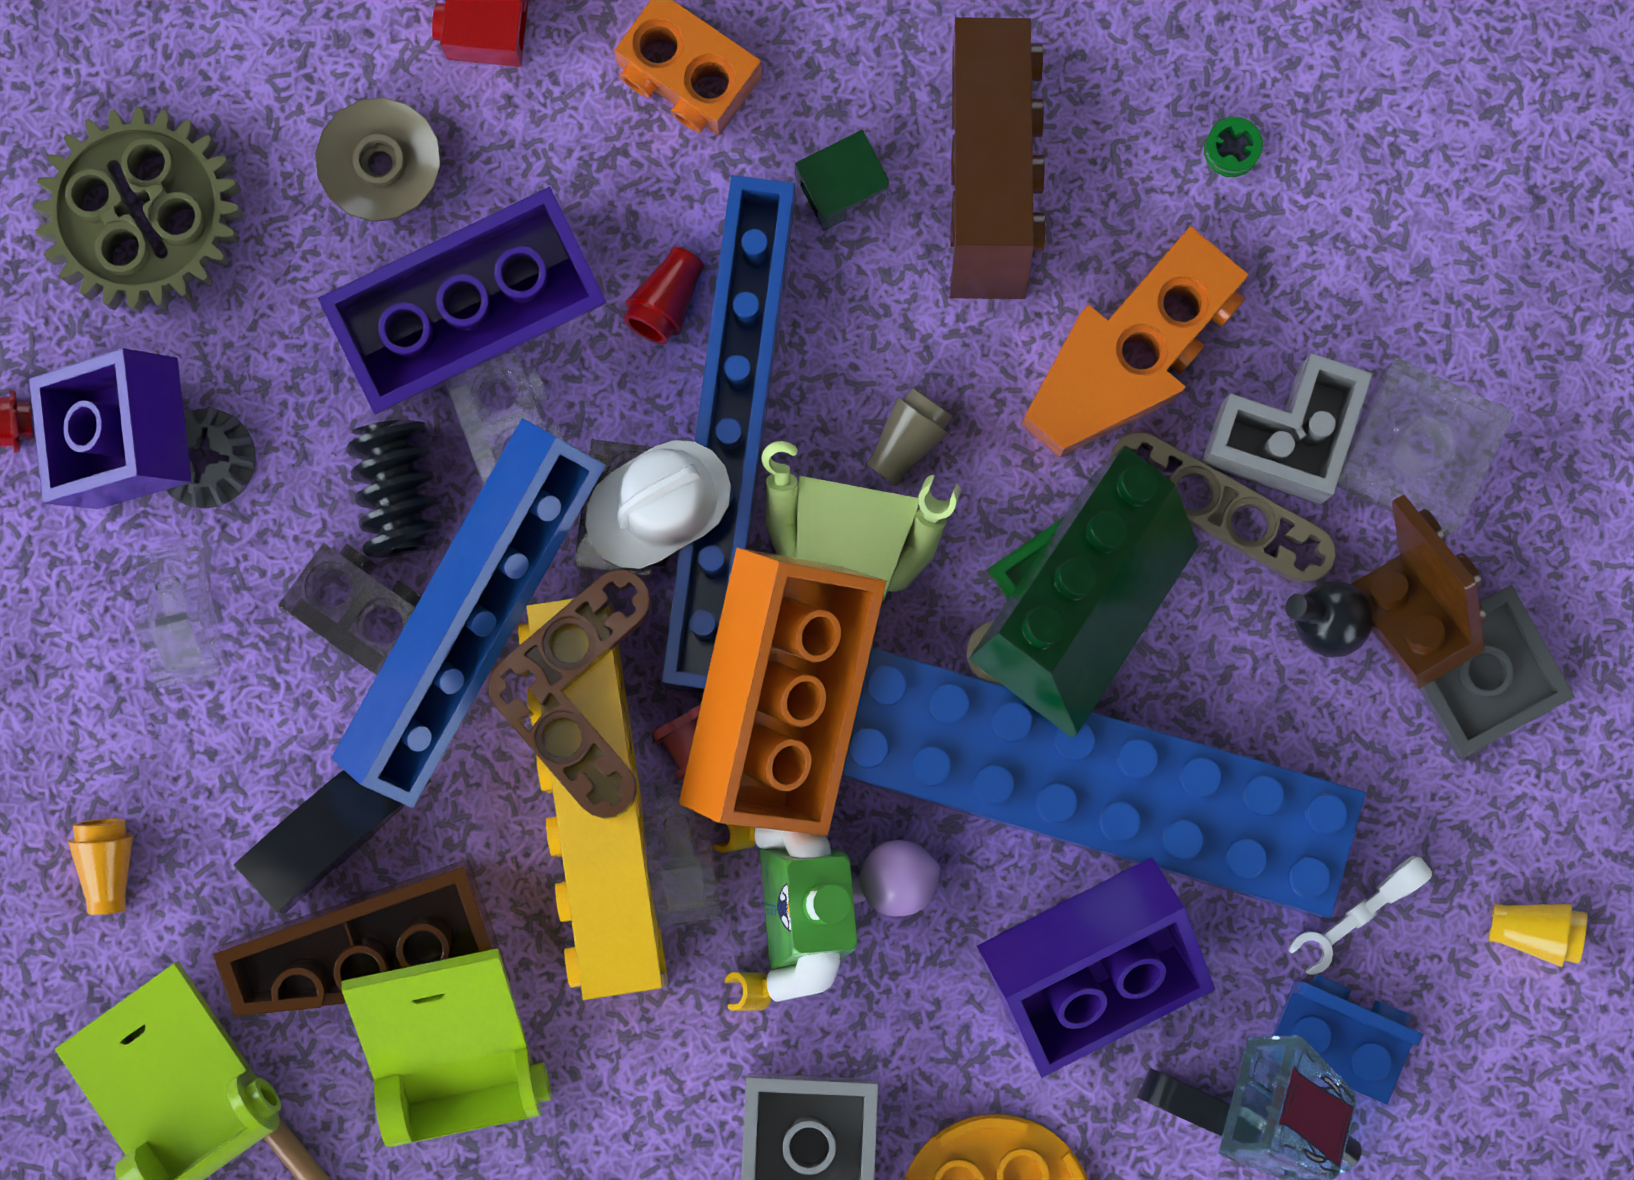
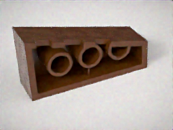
[950,17,1045,299]
[213,858,510,1016]

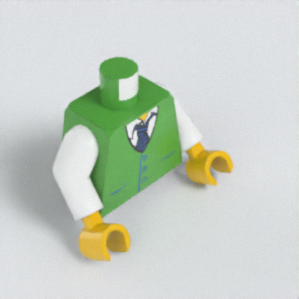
[712,820,857,1011]

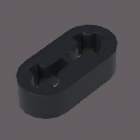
[1137,1068,1263,1149]

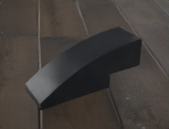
[234,770,431,913]

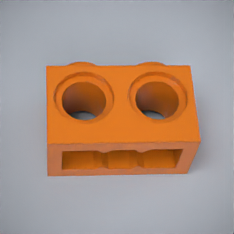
[614,0,762,136]

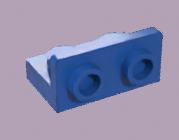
[1265,974,1424,1105]

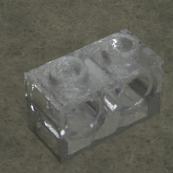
[445,351,565,485]

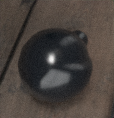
[1285,581,1373,658]

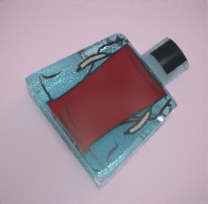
[1218,1035,1362,1180]

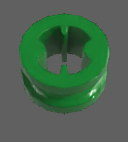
[1204,117,1263,177]

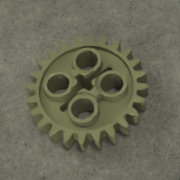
[33,107,244,314]

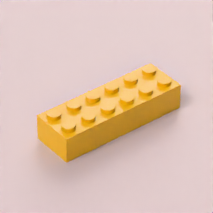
[518,598,669,1000]

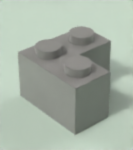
[1202,353,1373,505]

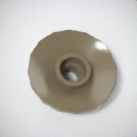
[315,97,441,222]

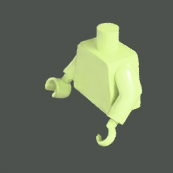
[761,441,961,601]

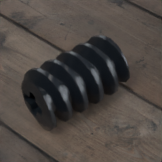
[346,420,442,558]

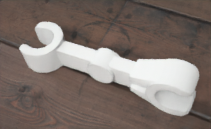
[1288,856,1432,975]

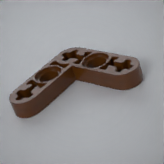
[488,569,651,819]

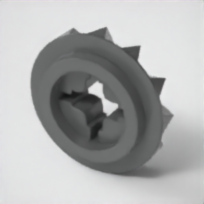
[166,406,256,508]

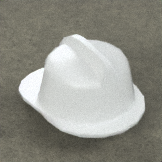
[585,440,731,569]

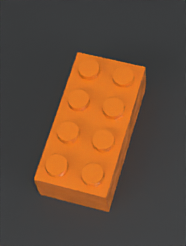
[678,547,887,836]

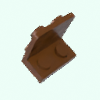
[1351,494,1486,689]

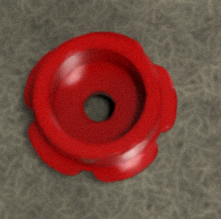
[0,390,33,453]

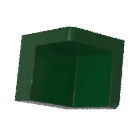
[795,129,889,231]

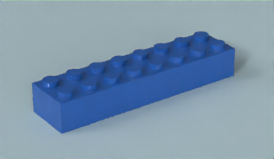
[842,648,1366,918]

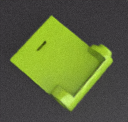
[341,948,552,1148]
[55,961,281,1180]

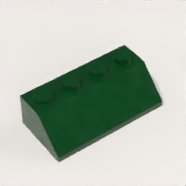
[968,445,1198,738]

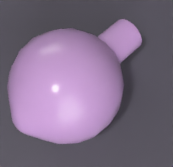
[852,839,941,917]

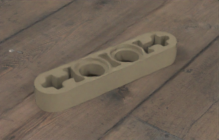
[1109,432,1336,584]

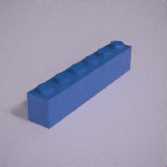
[331,418,606,808]

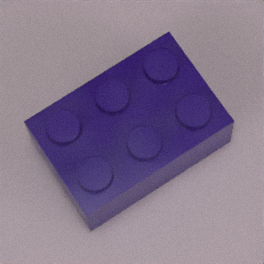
[977,857,1216,1078]

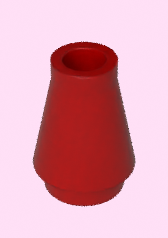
[623,247,705,345]

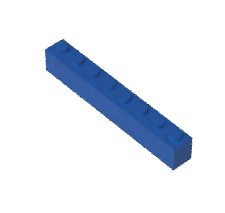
[661,175,795,693]

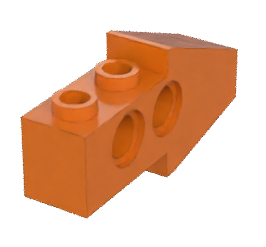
[1021,226,1249,457]

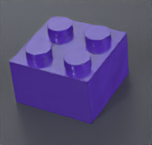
[29,348,192,509]

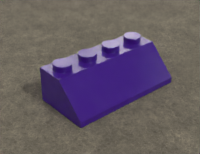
[318,187,607,415]

